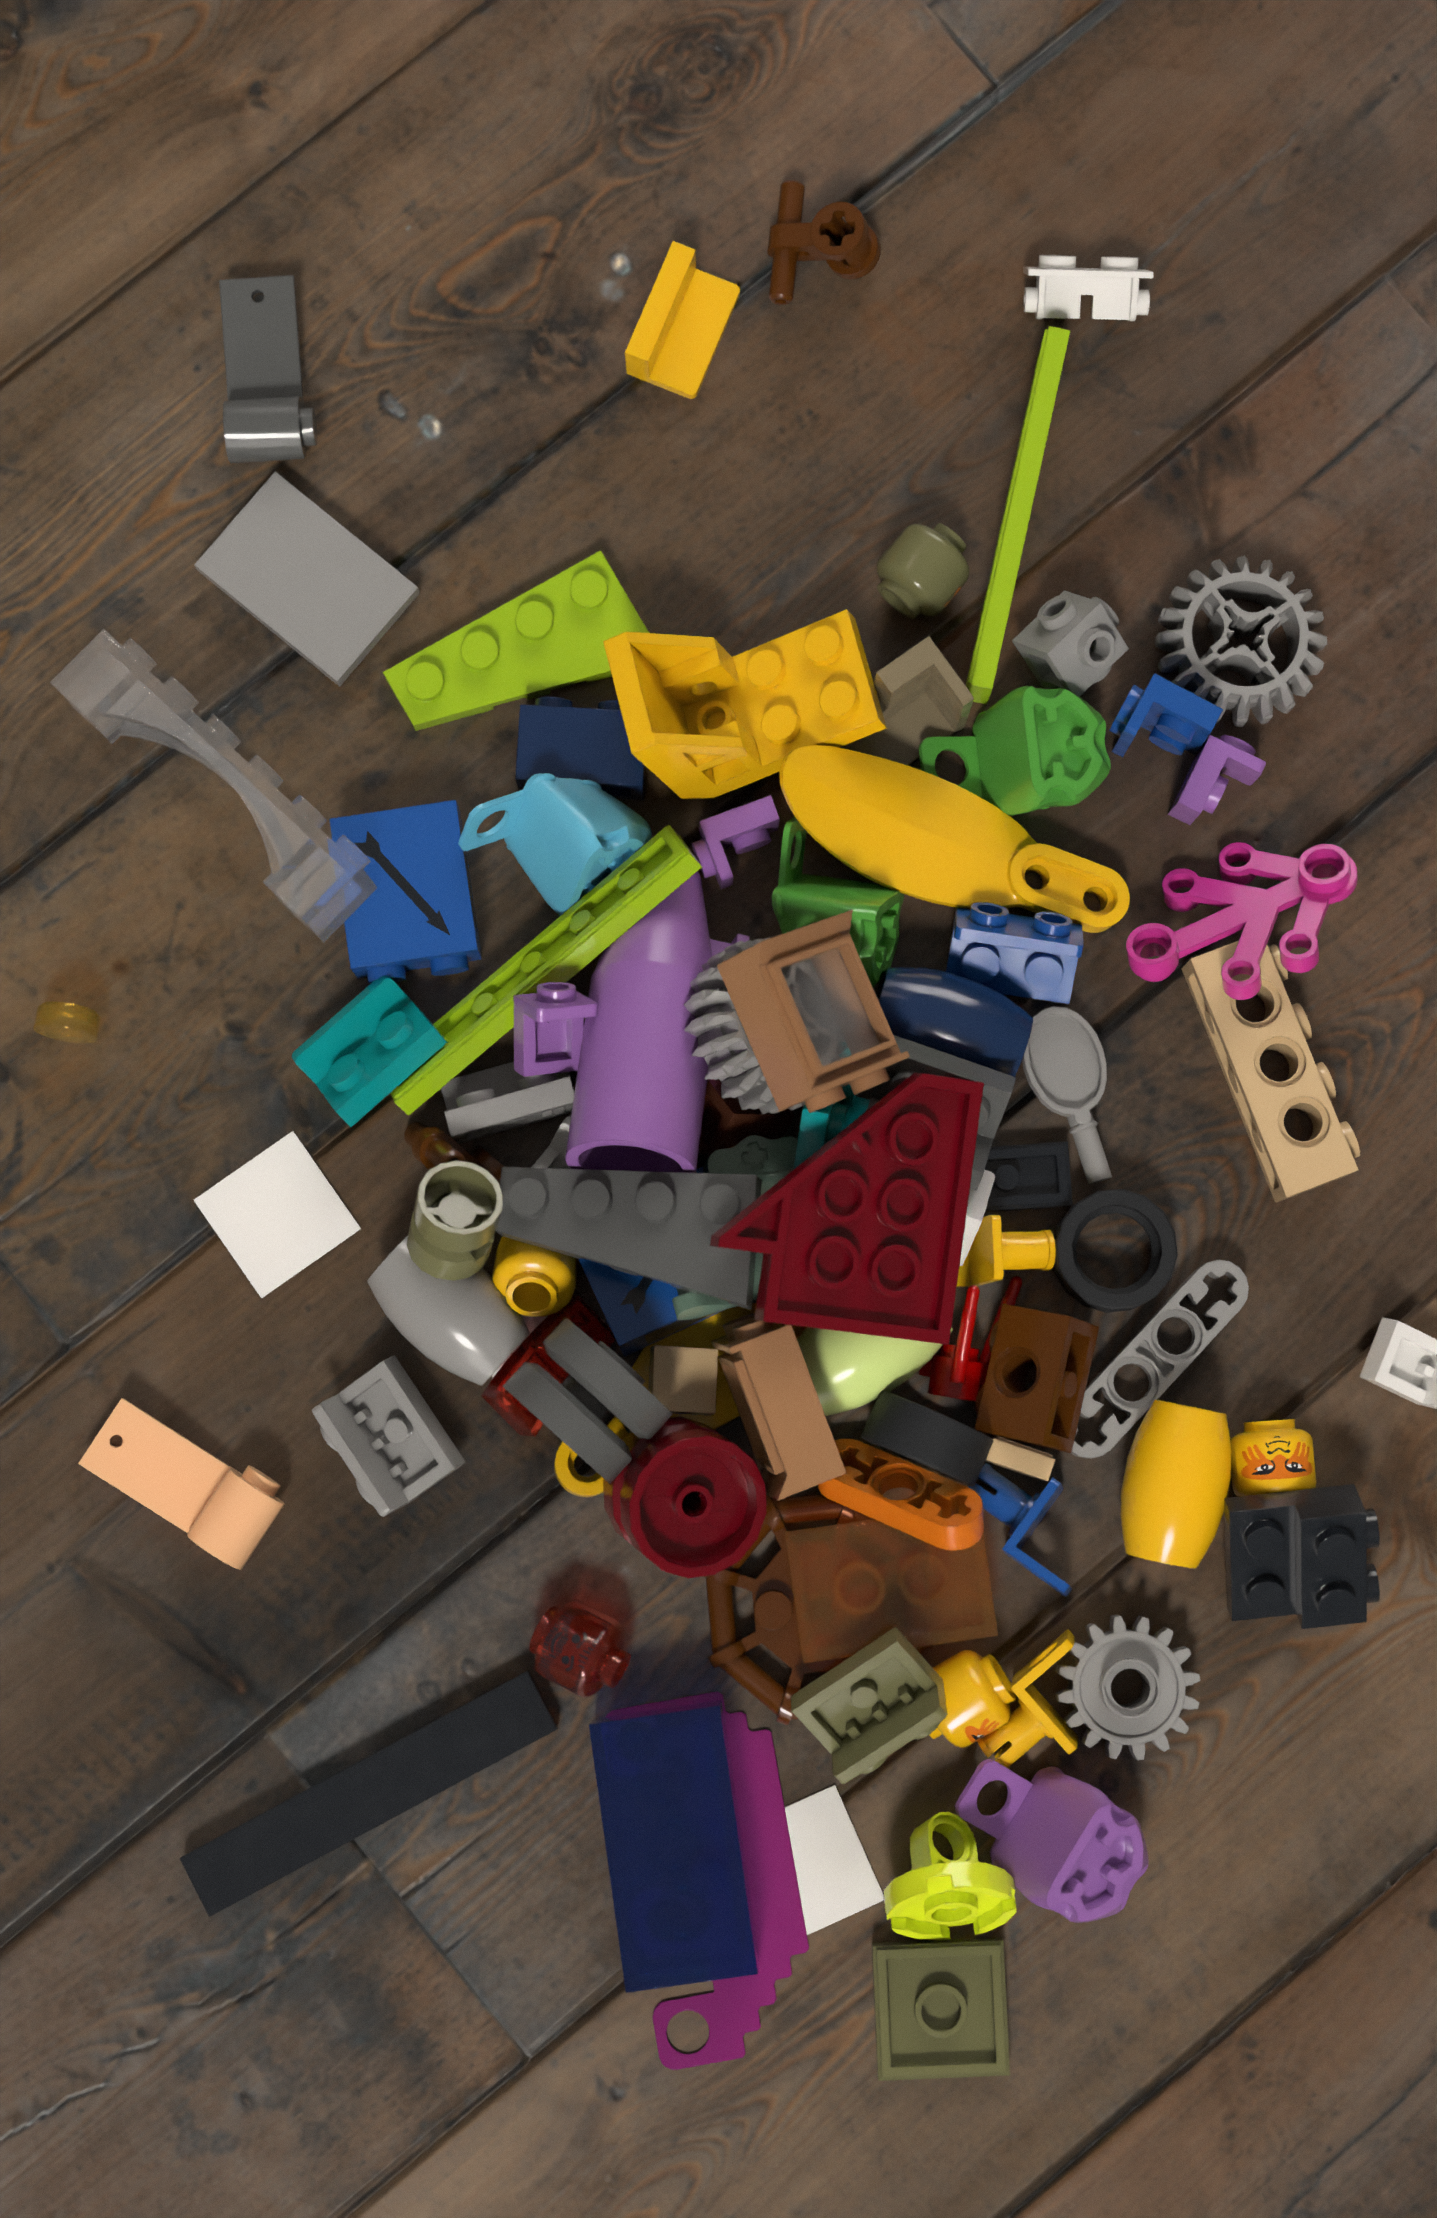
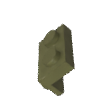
[791,1627,947,1784]

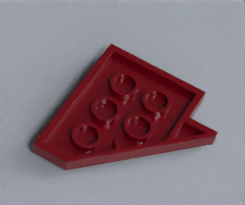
[710,1073,984,1345]

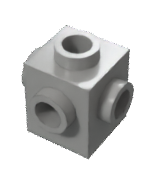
[1012,590,1129,697]

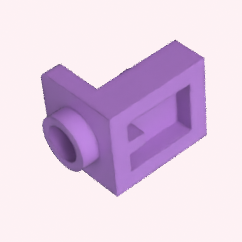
[1167,735,1266,825]
[692,795,780,890]

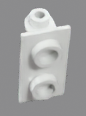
[1023,255,1154,321]

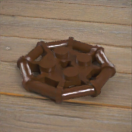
[704,1494,937,1726]

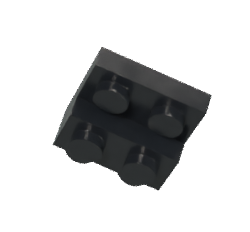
[1224,1484,1380,1629]

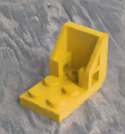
[603,609,887,799]

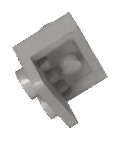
[312,1355,466,1517]

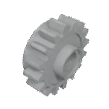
[1055,1615,1200,1760]

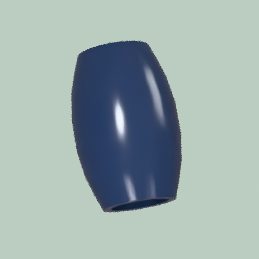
[876,967,1033,1077]

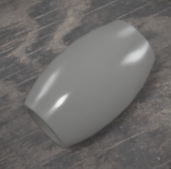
[367,1236,530,1386]

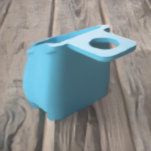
[458,773,652,916]

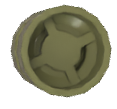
[407,1160,503,1281]

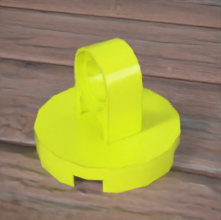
[884,1812,1016,1940]

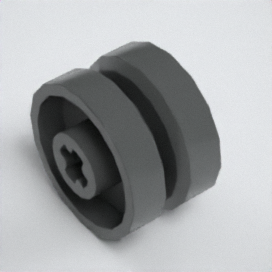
[503,1318,672,1483]

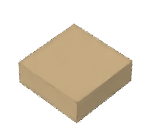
[648,1345,718,1416]
[985,1436,1055,1481]

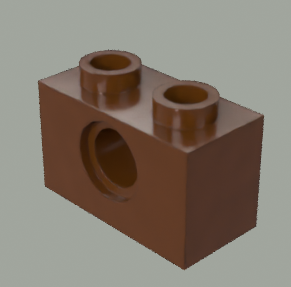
[975,1304,1099,1453]

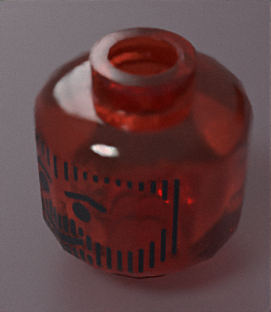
[529,1600,631,1698]

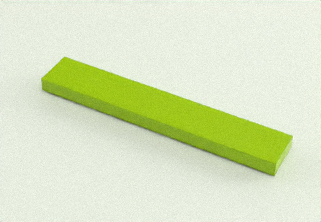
[966,326,1071,705]
[390,825,702,1116]

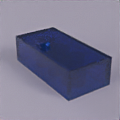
[589,1700,760,1993]

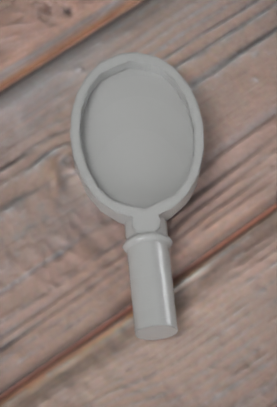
[1022,1007,1112,1185]

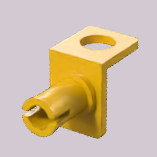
[957,1215,1056,1287]
[977,1629,1078,1769]

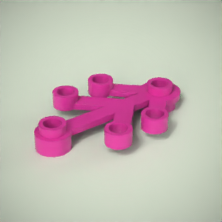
[1126,842,1358,1000]

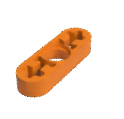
[818,1439,984,1551]

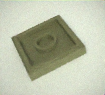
[871,1938,1010,2081]

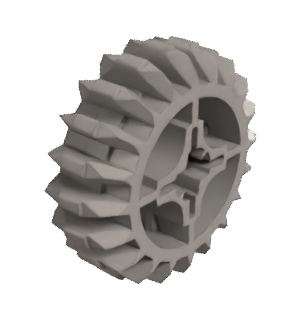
[1155,555,1327,727]
[684,937,846,1114]

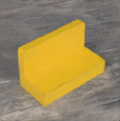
[625,241,740,399]

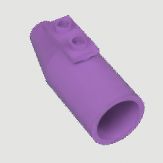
[565,871,750,1173]

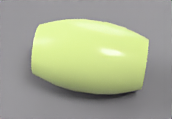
[797,1327,953,1416]

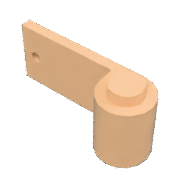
[78,1398,284,1570]

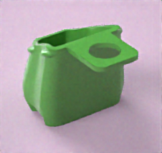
[919,686,1111,816]
[772,817,904,988]

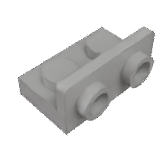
[441,1062,574,1144]

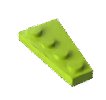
[383,550,649,731]

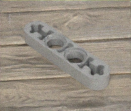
[1071,1260,1249,1459]

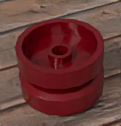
[603,1416,767,1578]

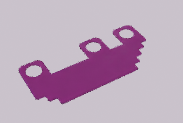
[603,1691,809,2070]

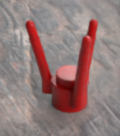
[918,1276,1023,1401]

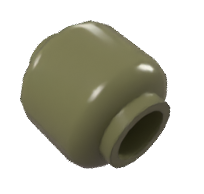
[877,523,969,619]

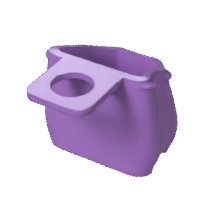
[955,1759,1148,1923]

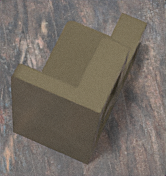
[840,636,974,766]

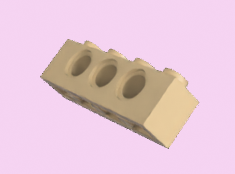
[1182,941,1360,1203]

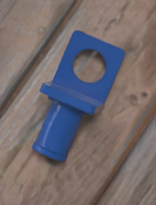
[968,1463,1072,1597]

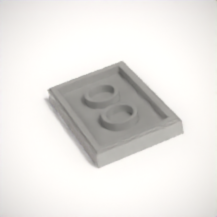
[194,471,420,687]

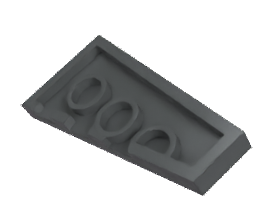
[496,1167,762,1310]

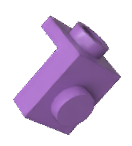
[514,982,597,1077]

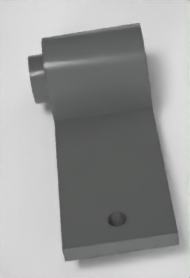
[219,275,317,464]

